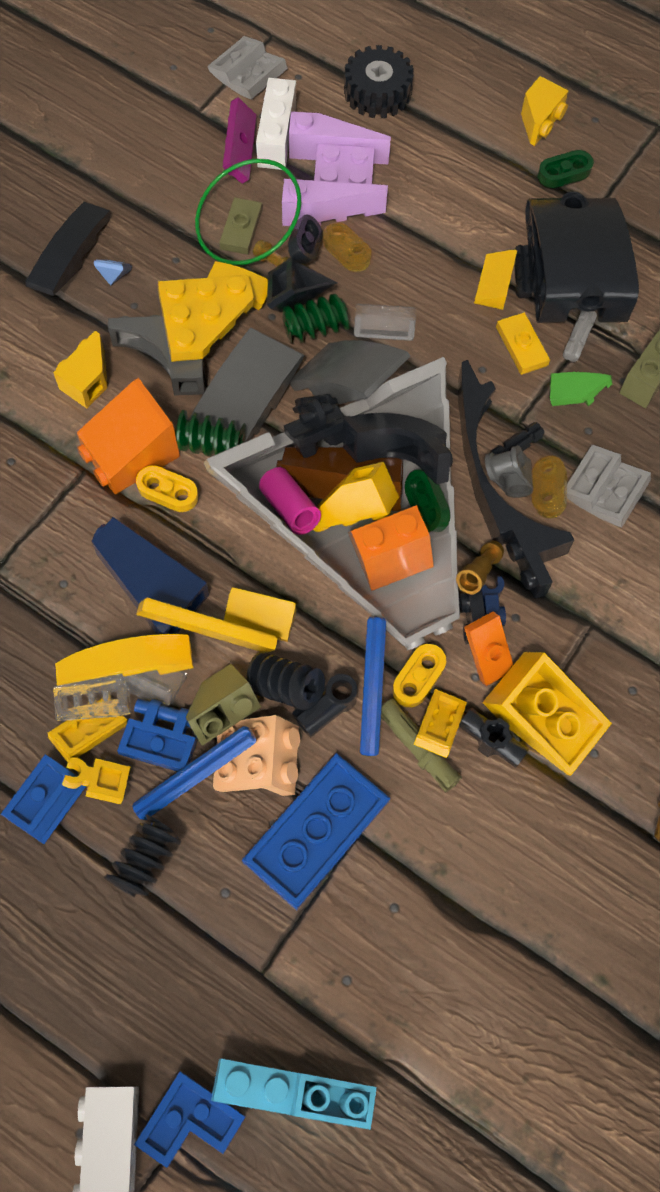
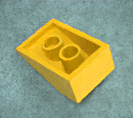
[482,652,612,776]

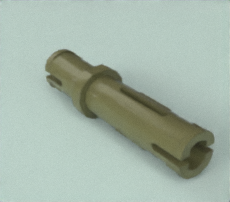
[381,699,462,793]

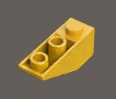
[313,462,399,532]

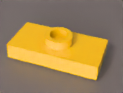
[496,312,550,375]
[414,689,467,758]
[48,695,127,762]

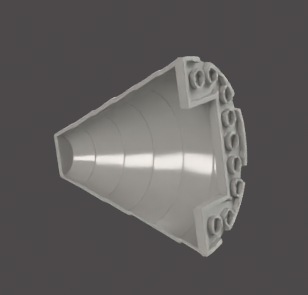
[203,357,460,650]

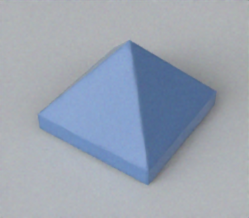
[94,259,132,286]

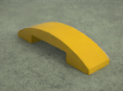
[55,634,194,697]

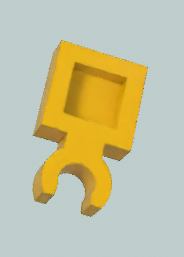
[62,758,130,804]

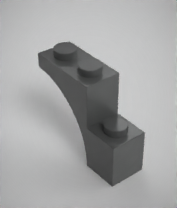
[108,315,205,396]

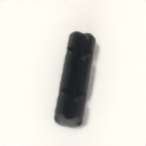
[515,244,534,299]
[293,394,338,415]
[490,422,545,455]

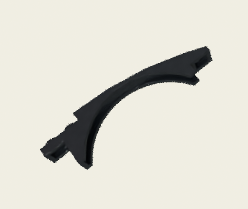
[458,360,574,599]

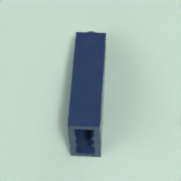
[91,517,209,635]

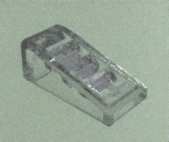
[53,673,131,721]

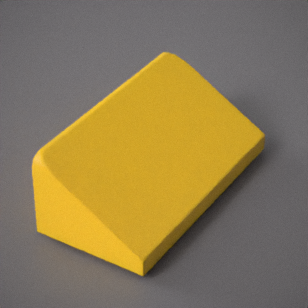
[474,250,517,310]
[224,587,296,642]

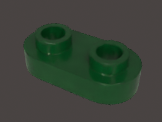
[538,150,594,188]
[404,470,450,532]

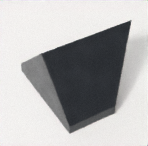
[267,257,338,312]

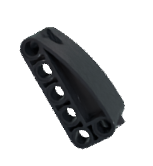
[525,191,639,323]

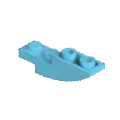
[211,1059,377,1130]

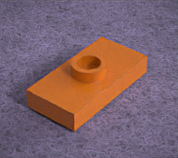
[464,611,513,686]

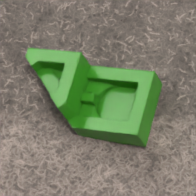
[550,372,612,406]

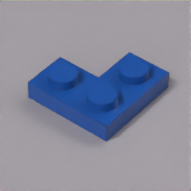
[134,1071,246,1168]

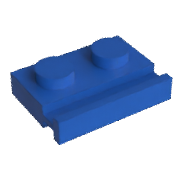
[0,754,86,845]

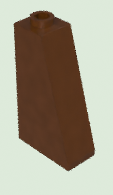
[276,447,403,511]

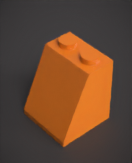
[77,378,180,495]
[348,505,434,591]

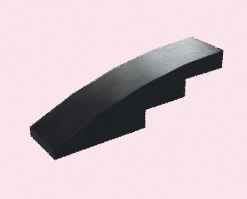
[26,202,110,296]

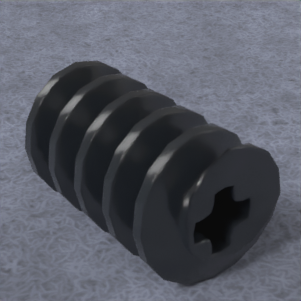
[247,652,325,710]
[104,814,182,898]

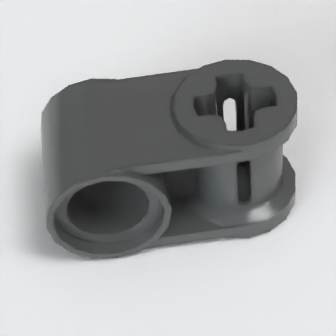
[485,445,534,498]

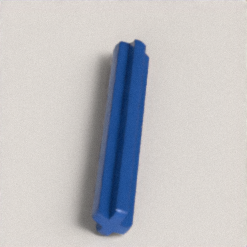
[360,617,386,756]
[132,726,257,820]

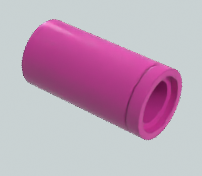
[259,467,321,535]

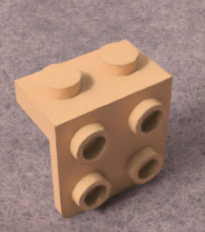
[213,715,300,796]

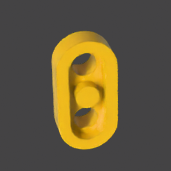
[136,466,198,512]
[392,644,446,707]

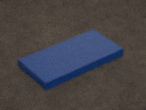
[242,753,390,911]

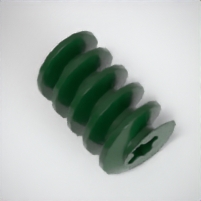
[282,293,350,344]
[175,410,246,456]

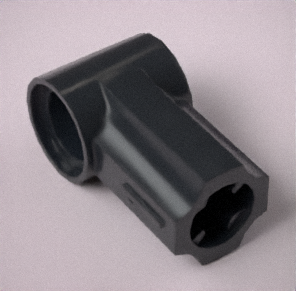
[292,674,357,738]

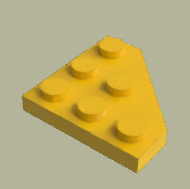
[158,275,254,362]

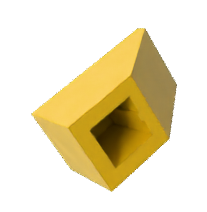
[521,76,568,146]
[53,331,108,409]

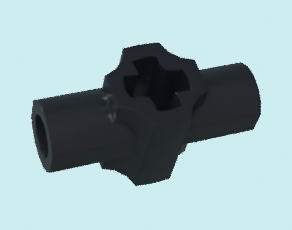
[459,708,529,768]

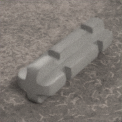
[563,311,597,362]

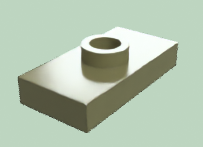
[219,197,262,255]

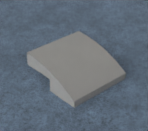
[208,36,288,100]
[562,445,651,528]

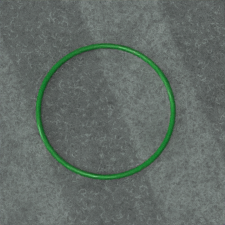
[195,159,301,265]

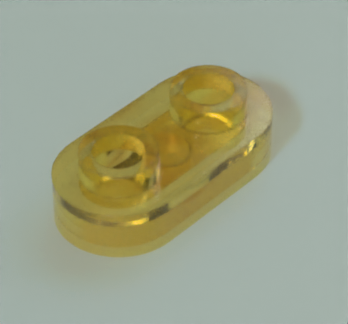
[323,222,371,272]
[532,456,567,518]

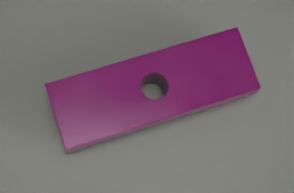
[223,97,257,183]

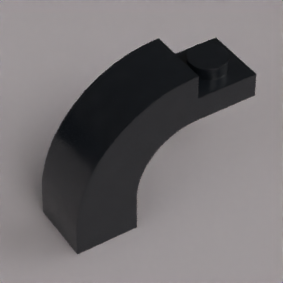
[343,413,453,485]

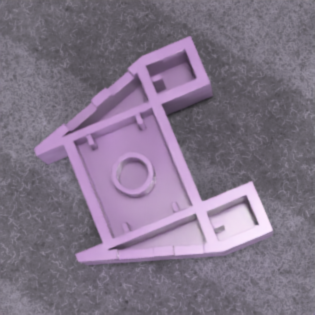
[282,111,391,226]

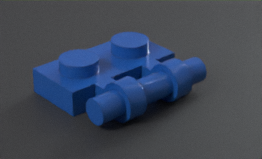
[117,698,197,772]

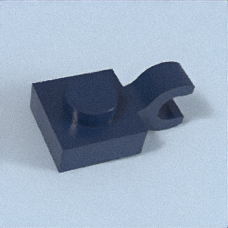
[481,576,506,626]

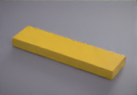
[136,597,278,653]

